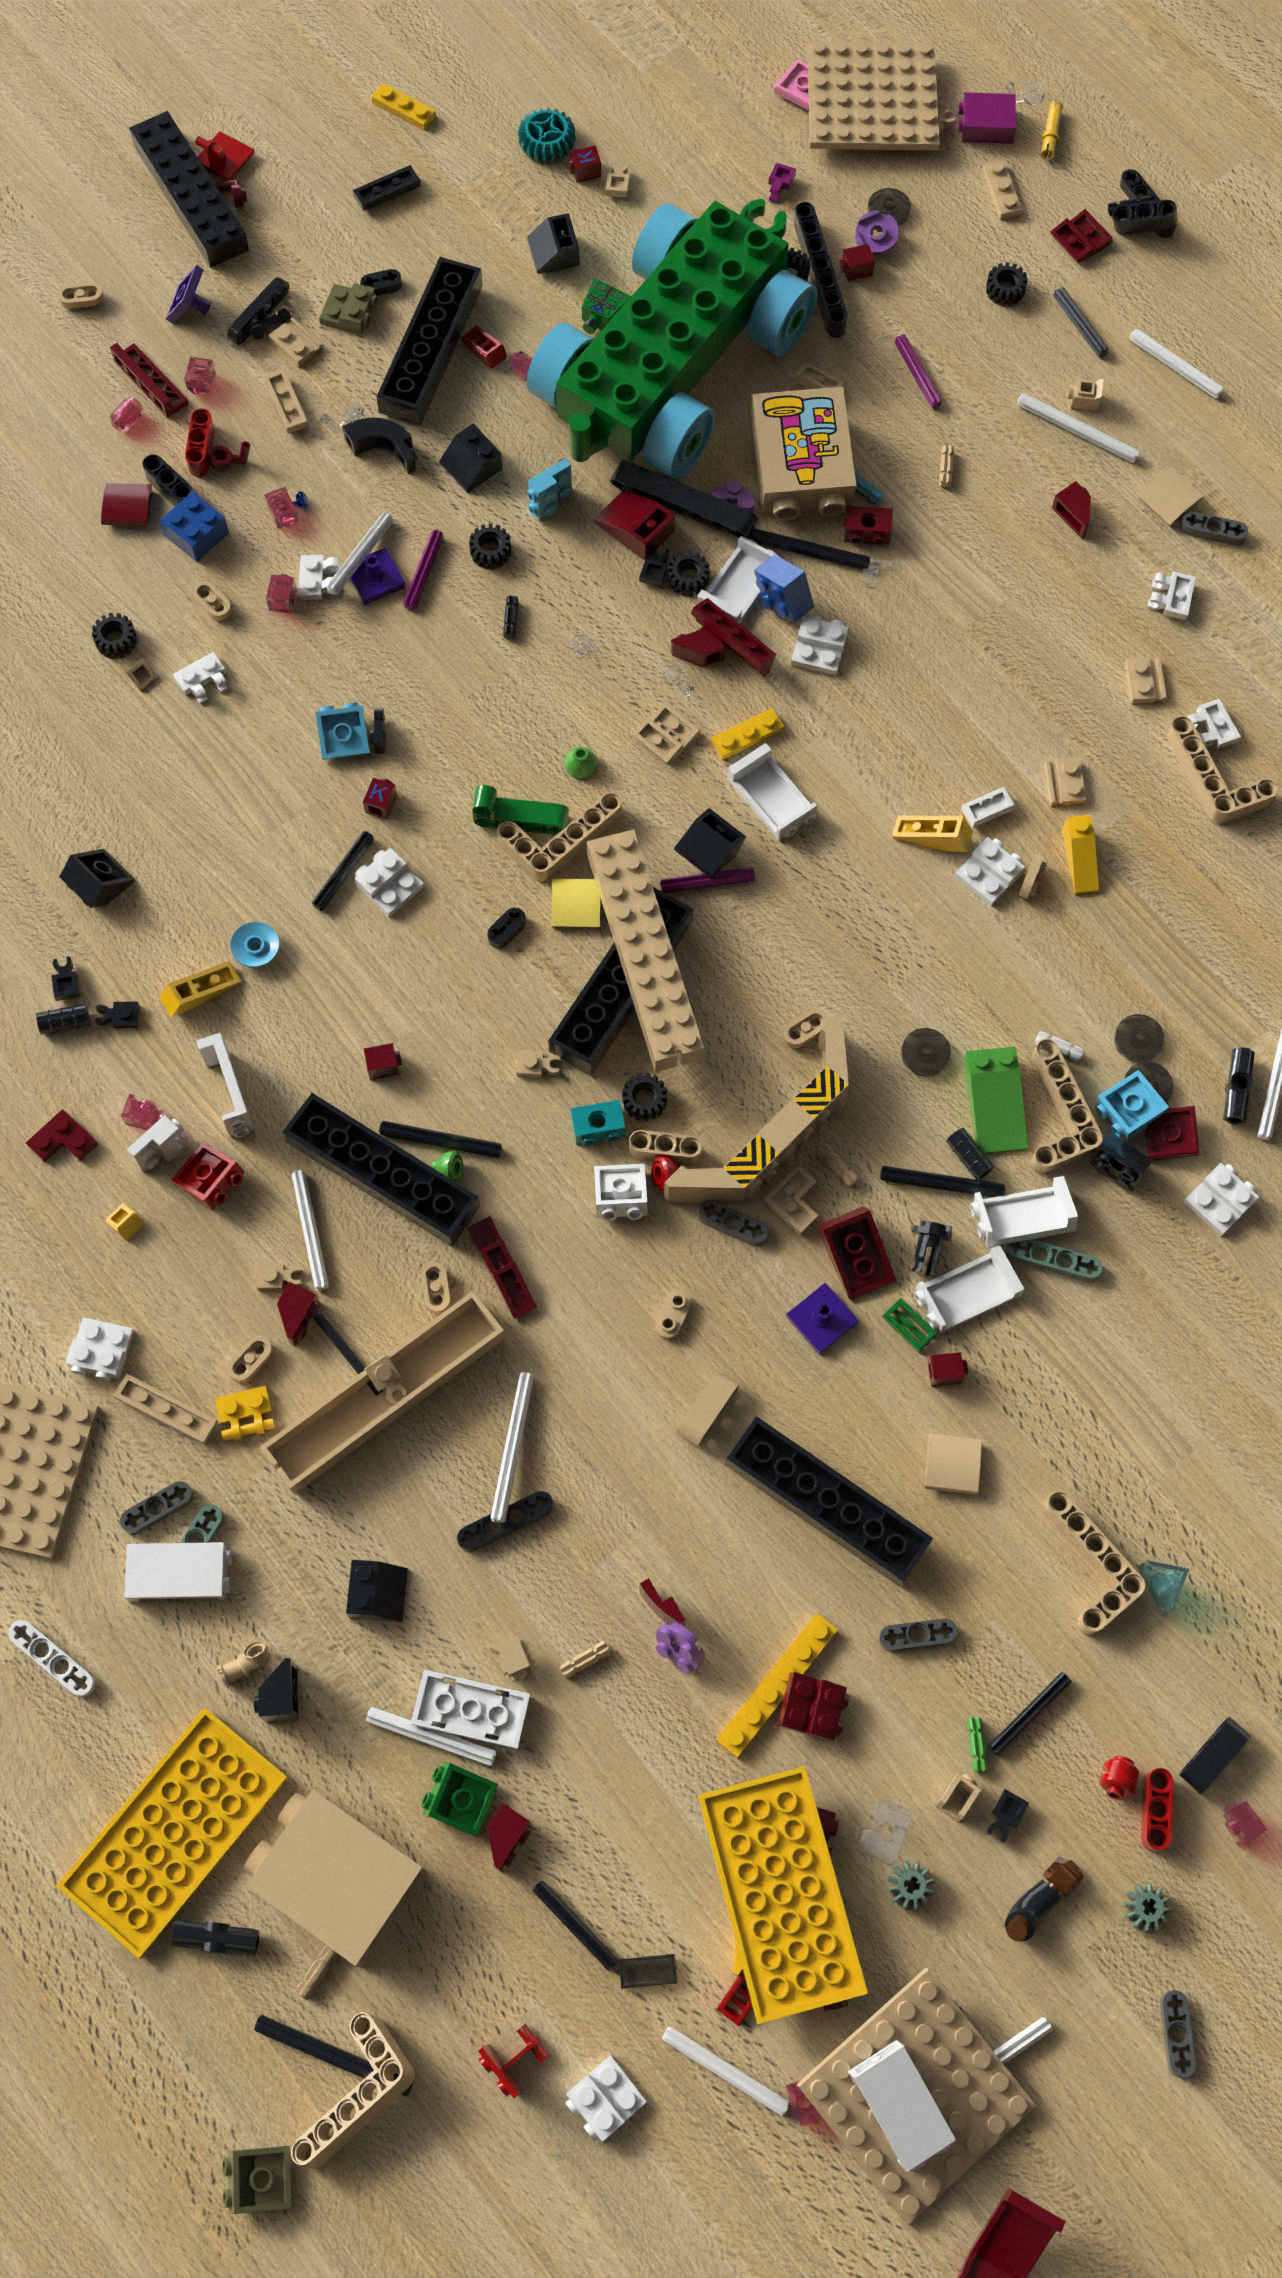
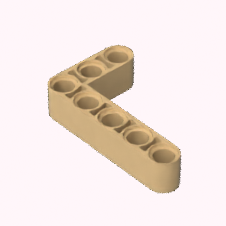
[1167,716,1278,825]
[497,792,622,883]
[1030,1038,1103,1174]
[1044,1491,1145,1636]
[291,2012,414,2169]

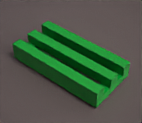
[882,1298,938,1353]

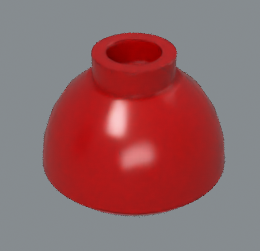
[651,1156,682,1191]

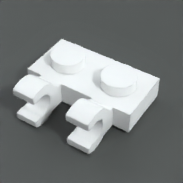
[298,555,341,600]
[1147,571,1196,620]
[173,652,229,704]
[1187,699,1241,749]

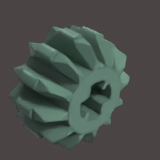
[887,1861,935,1911]
[1123,1883,1172,1933]

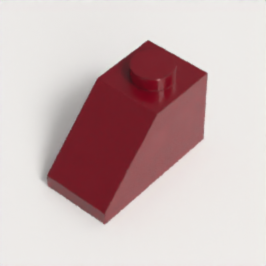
[1052,481,1091,539]

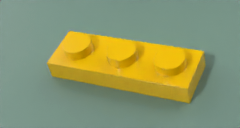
[371,82,436,130]
[711,708,784,761]

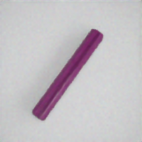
[895,334,942,409]
[403,530,444,610]
[660,867,755,893]

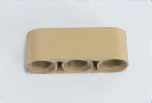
[629,1130,702,1166]
[676,1371,739,1447]

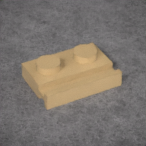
[268,317,323,368]
[1125,656,1167,704]
[1044,757,1086,806]

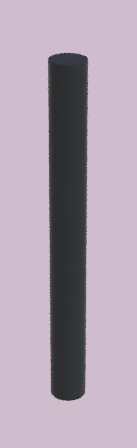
[314,1313,384,1396]

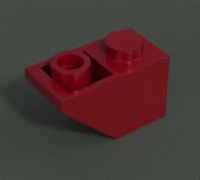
[671,627,725,667]
[277,1281,320,1346]
[487,1803,532,1871]

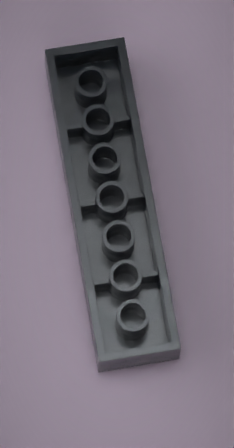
[129,111,249,268]
[376,257,483,425]
[548,886,694,1075]
[282,1093,481,1247]
[725,1416,933,1587]

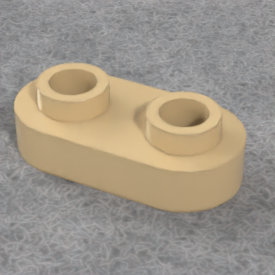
[58,282,104,309]
[192,581,232,621]
[1018,853,1047,899]
[783,1009,828,1048]
[421,1262,451,1314]
[655,1290,691,1340]
[227,1336,273,1383]

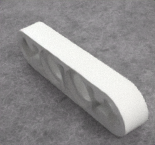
[8,1620,95,1697]

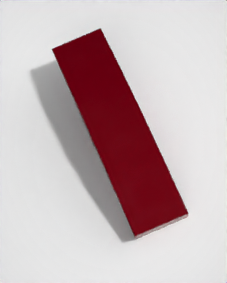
[467,1216,537,1319]

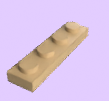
[113,1374,218,1445]

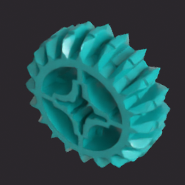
[518,107,576,163]

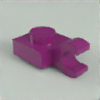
[768,162,796,203]

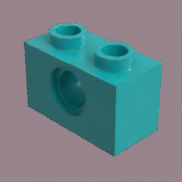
[570,1100,625,1146]

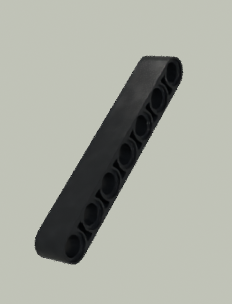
[794,202,848,338]
[610,460,758,539]

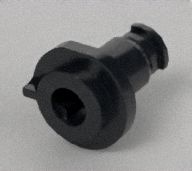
[911,1221,953,1277]

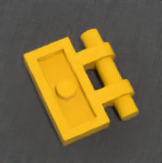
[215,1386,275,1441]

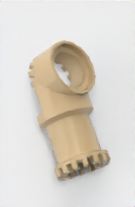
[217,1640,271,1688]

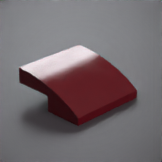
[1050,209,1113,263]
[101,483,153,526]
[639,1578,685,1627]

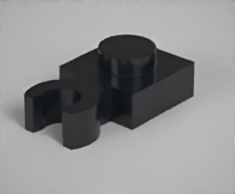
[639,546,669,588]
[369,708,385,754]
[51,956,81,1001]
[95,1001,140,1028]
[986,1789,1029,1843]

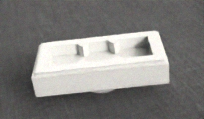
[961,787,1016,828]

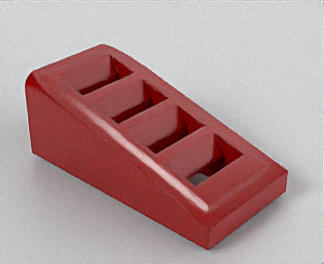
[460,325,507,369]
[716,1969,753,2026]

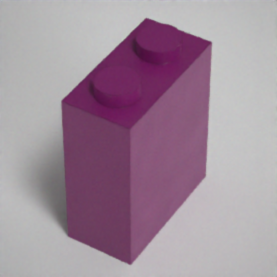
[958,92,1016,144]

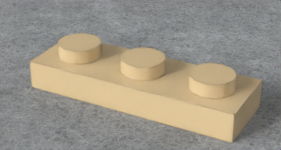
[982,159,1022,220]
[263,369,309,434]

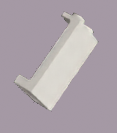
[697,536,778,624]
[727,743,818,841]
[196,1033,254,1138]
[970,1176,1078,1247]
[914,1245,1024,1335]
[124,1542,232,1602]
[848,2040,956,2172]

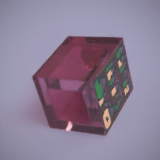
[266,574,297,614]

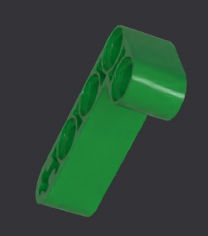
[472,785,569,835]

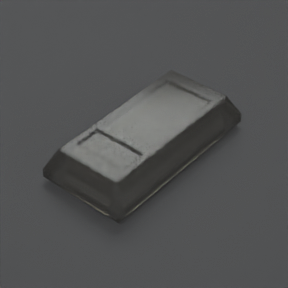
[619,1954,677,1989]

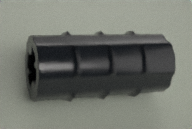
[36,1004,91,1035]
[946,1128,995,1180]

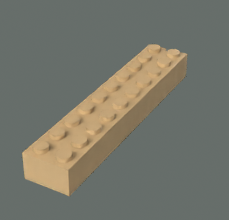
[587,829,704,1072]
[260,1291,505,1495]

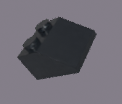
[439,423,503,493]
[59,849,135,908]
[346,1560,408,1622]
[254,1658,299,1723]

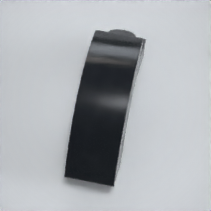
[342,417,417,474]

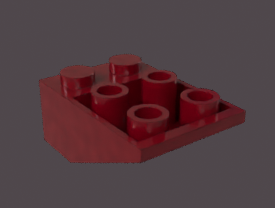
[593,490,675,560]

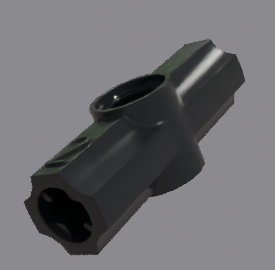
[1223,1047,1255,1125]
[171,1920,260,1955]

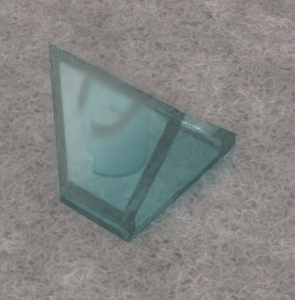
[1138,1560,1189,1616]

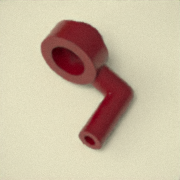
[214,180,247,208]
[208,441,251,470]

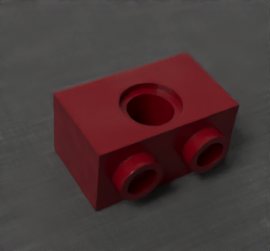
[844,506,893,546]

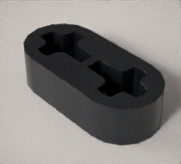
[360,269,402,296]
[487,907,526,949]

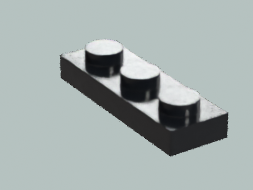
[353,165,421,211]

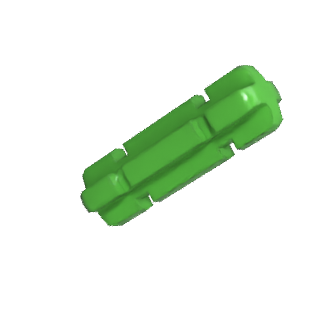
[967,1717,988,1773]

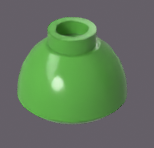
[565,747,598,779]
[431,1151,464,1183]

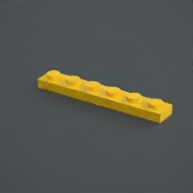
[716,1613,838,1758]

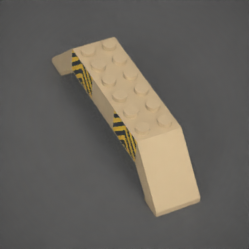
[664,1012,849,1204]

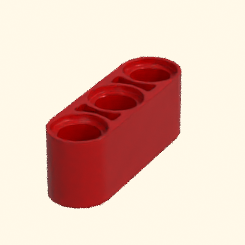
[185,408,215,477]
[1141,1768,1174,1852]

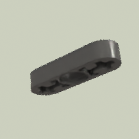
[1180,511,1248,545]
[698,1200,768,1246]
[120,1481,193,1535]
[879,1619,957,1651]
[1160,1990,1196,2078]

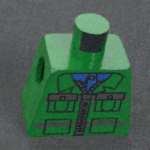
[582,279,631,334]

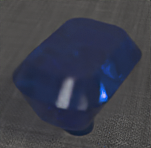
[292,491,308,509]

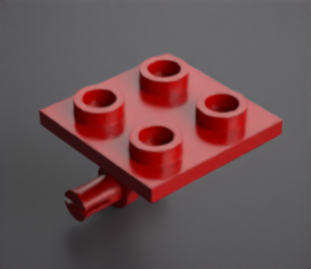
[195,131,255,181]
[478,2023,550,2099]

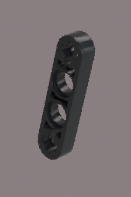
[1120,169,1177,238]
[227,277,290,345]
[457,1491,553,1552]

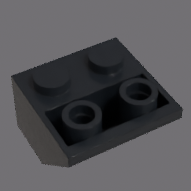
[527,213,580,274]
[674,808,747,878]
[1090,1132,1153,1191]

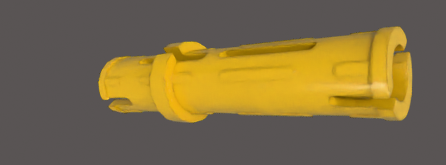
[1041,101,1063,160]

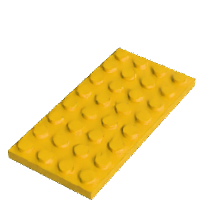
[56,1707,288,1959]
[697,1766,868,2024]

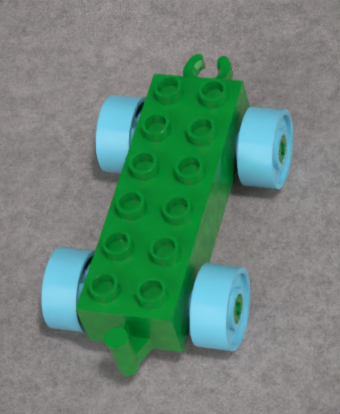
[527,199,818,480]

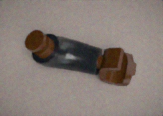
[1005,1857,1084,1942]

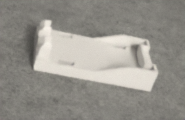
[411,1669,530,1751]

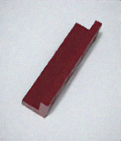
[110,343,189,418]
[691,598,777,677]

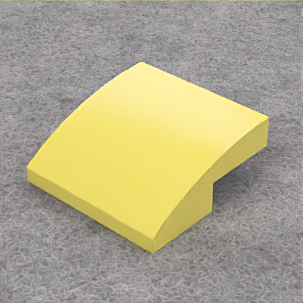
[551,879,601,927]

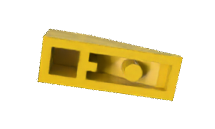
[1062,815,1099,895]
[892,816,973,852]
[159,961,241,1017]

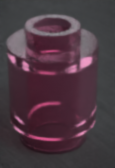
[509,351,533,382]
[110,397,143,431]

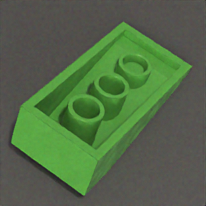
[963,1046,1028,1154]

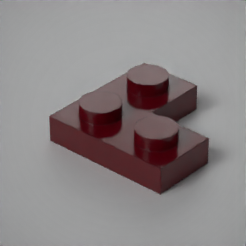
[26,1109,98,1162]

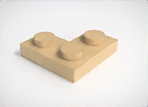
[764,1165,818,1236]

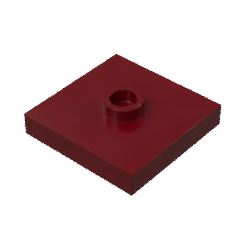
[1145,1106,1200,1161]

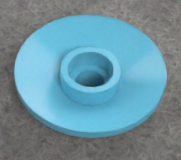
[230,922,279,968]

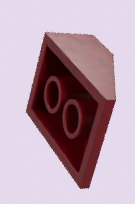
[817,1206,897,1300]

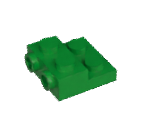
[421,1762,498,1837]

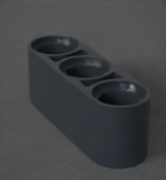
[1112,200,1178,234]
[142,454,193,506]
[1179,1716,1251,1794]

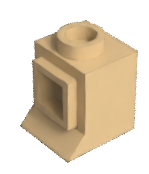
[1068,378,1104,412]
[490,1635,531,1681]
[935,1773,981,1822]

